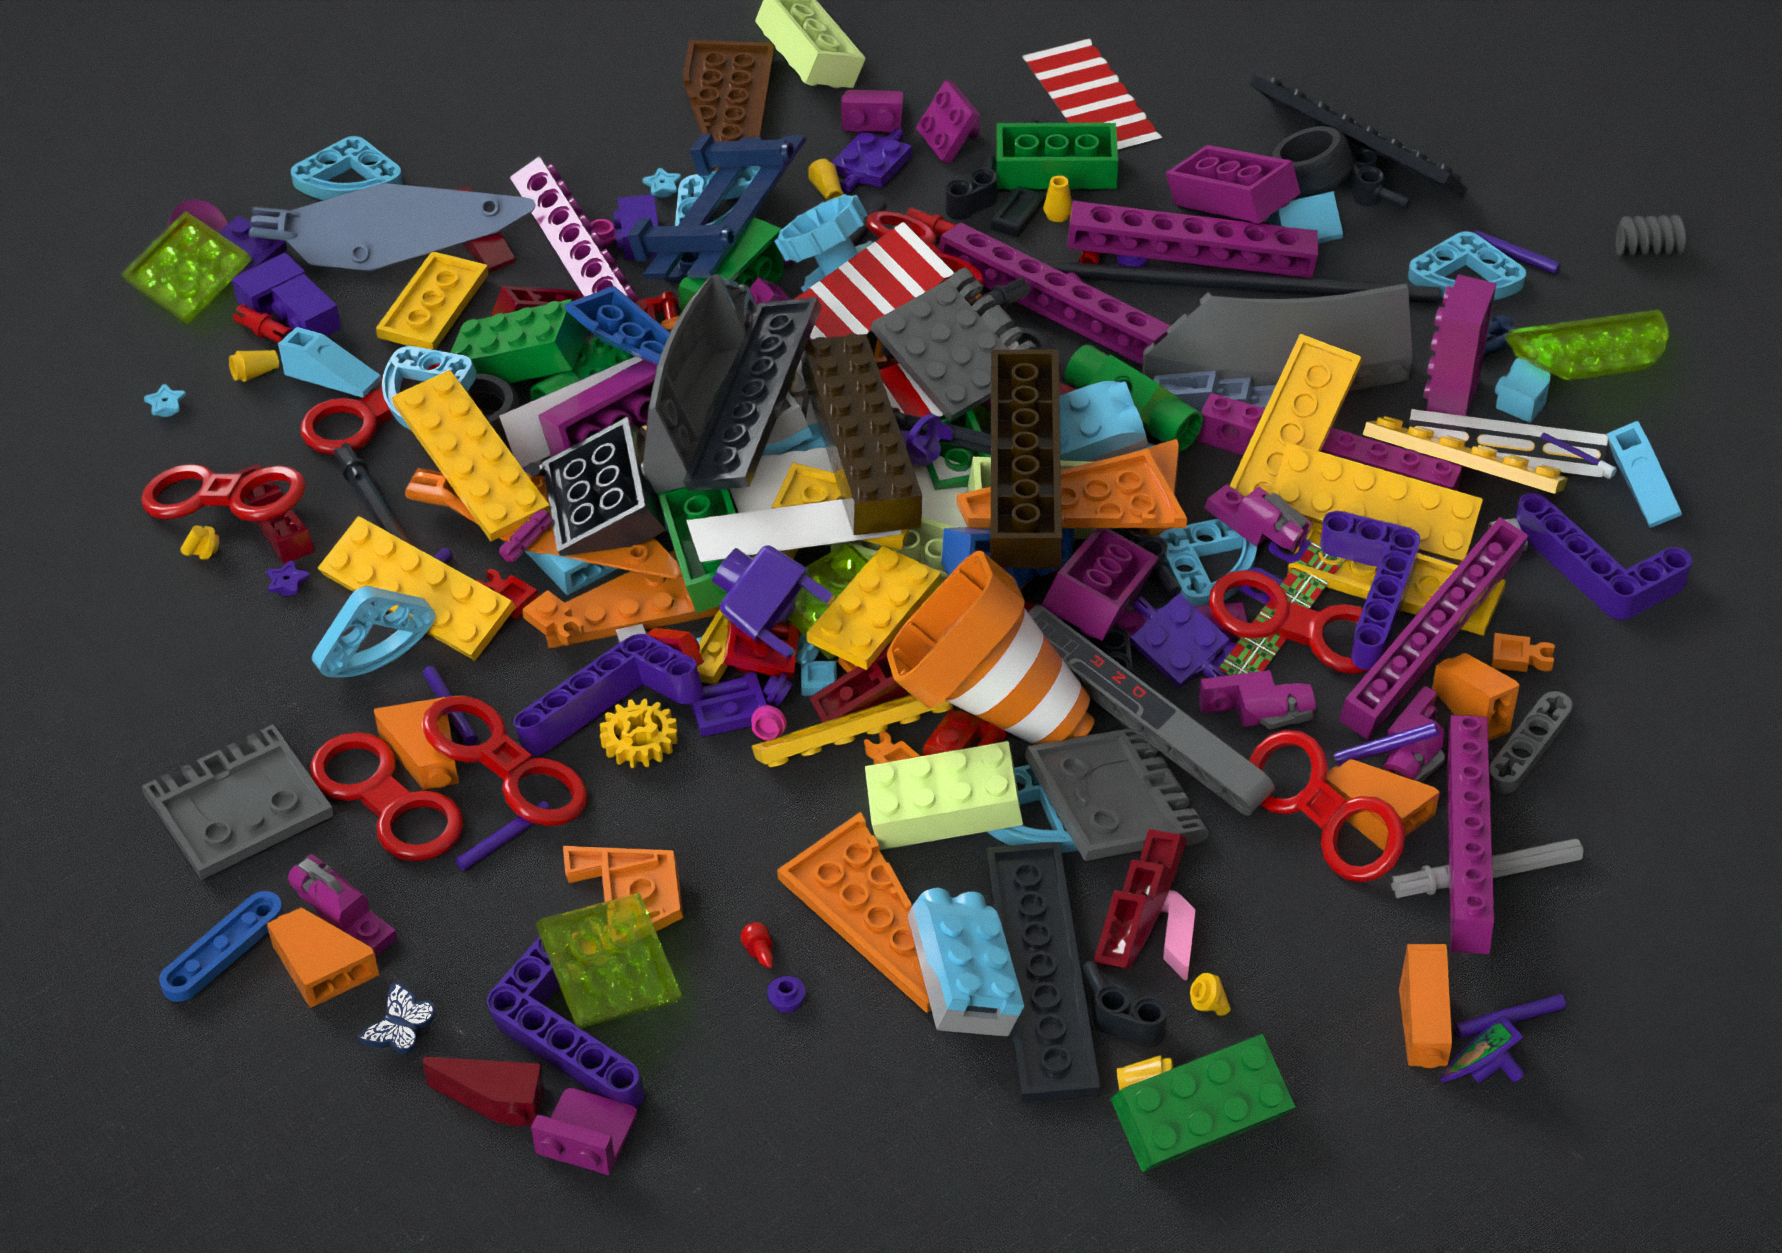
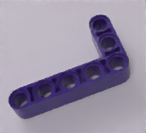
[1516,493,1692,620]
[1320,511,1420,670]
[513,634,704,756]
[487,929,645,1108]

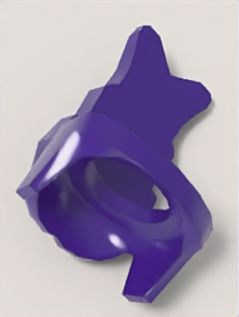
[900,413,954,466]

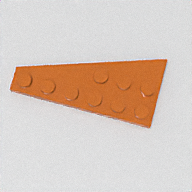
[956,449,1187,528]
[545,550,720,649]
[777,812,931,1013]

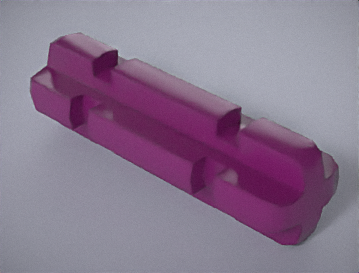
[499,510,552,562]

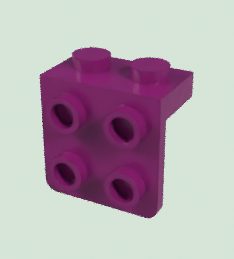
[841,90,903,133]
[531,1088,637,1175]

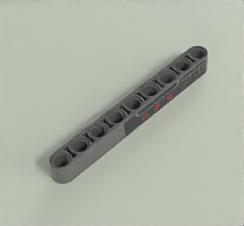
[1028,605,1275,816]

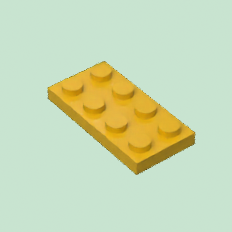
[376,251,488,350]
[771,462,911,551]
[807,545,941,670]

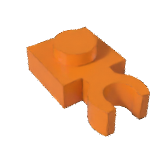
[522,590,584,646]
[1492,633,1555,672]
[864,731,921,765]

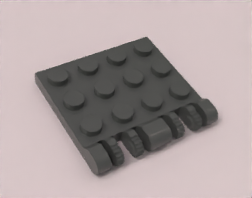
[870,267,1036,422]
[142,724,334,880]
[1024,728,1209,861]

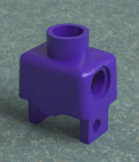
[712,545,835,660]

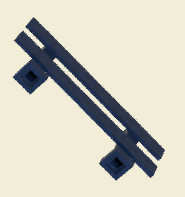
[627,134,806,279]

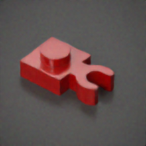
[476,569,538,619]

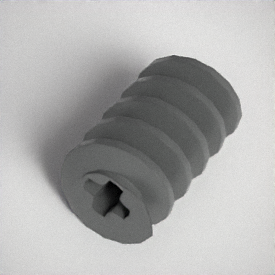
[1616,215,1686,256]

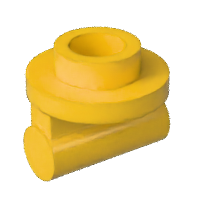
[180,525,219,560]
[1190,973,1231,1015]

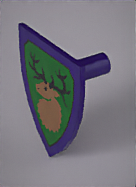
[1440,1015,1525,1083]

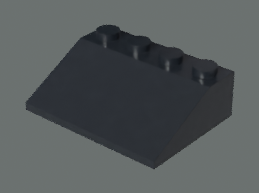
[543,417,666,556]

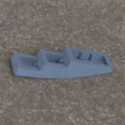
[1154,371,1276,412]

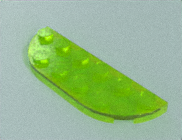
[1505,309,1669,380]

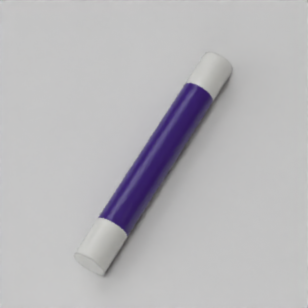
[1526,425,1617,479]

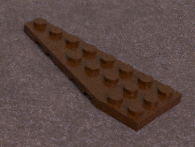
[683,40,775,199]

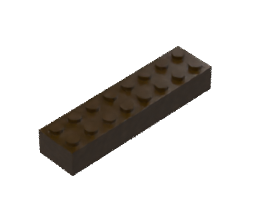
[801,334,923,535]
[990,349,1062,568]

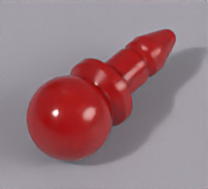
[740,922,773,969]

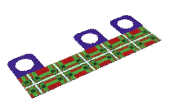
[1213,539,1345,675]

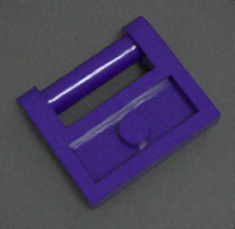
[689,671,767,738]

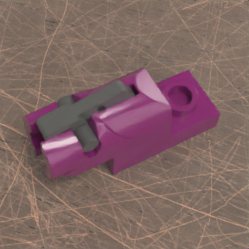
[1204,484,1313,552]
[1199,670,1316,729]
[1382,686,1445,783]
[288,854,397,957]

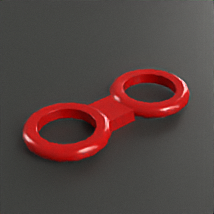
[866,211,984,286]
[301,363,441,455]
[141,464,306,522]
[1209,570,1389,674]
[422,696,588,826]
[1249,730,1405,882]
[310,732,463,862]

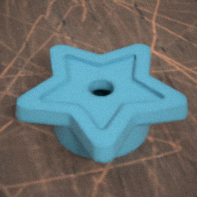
[642,168,681,197]
[144,384,186,417]
[795,628,819,665]

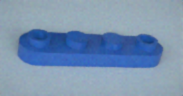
[159,891,284,1002]

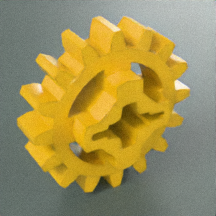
[600,699,678,768]

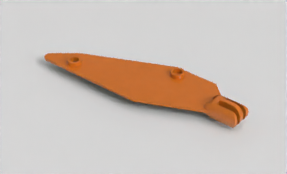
[405,468,682,579]

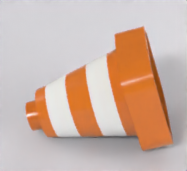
[887,551,1094,745]

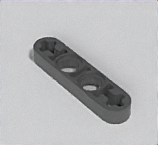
[1489,691,1572,794]

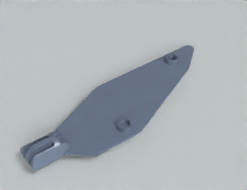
[249,183,535,271]

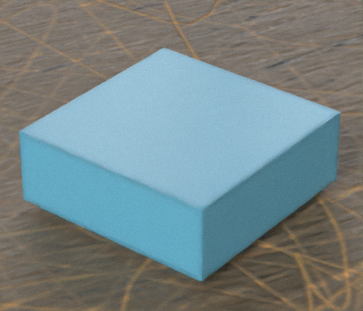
[801,661,837,696]

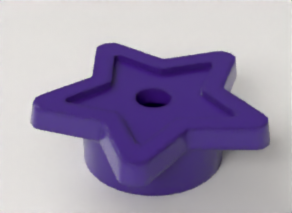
[266,561,310,596]

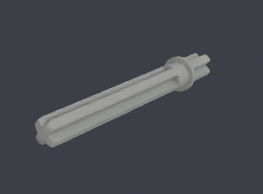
[1391,839,1584,898]

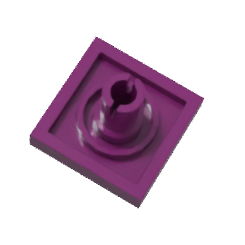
[916,80,981,164]

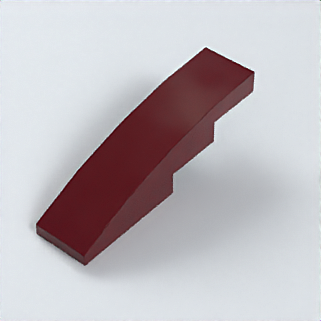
[1094,829,1187,970]

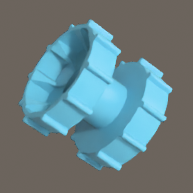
[775,194,874,292]

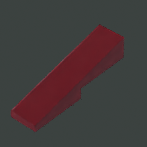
[232,463,315,565]

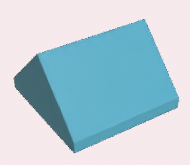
[1267,191,1343,244]

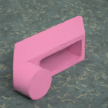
[1161,890,1196,980]

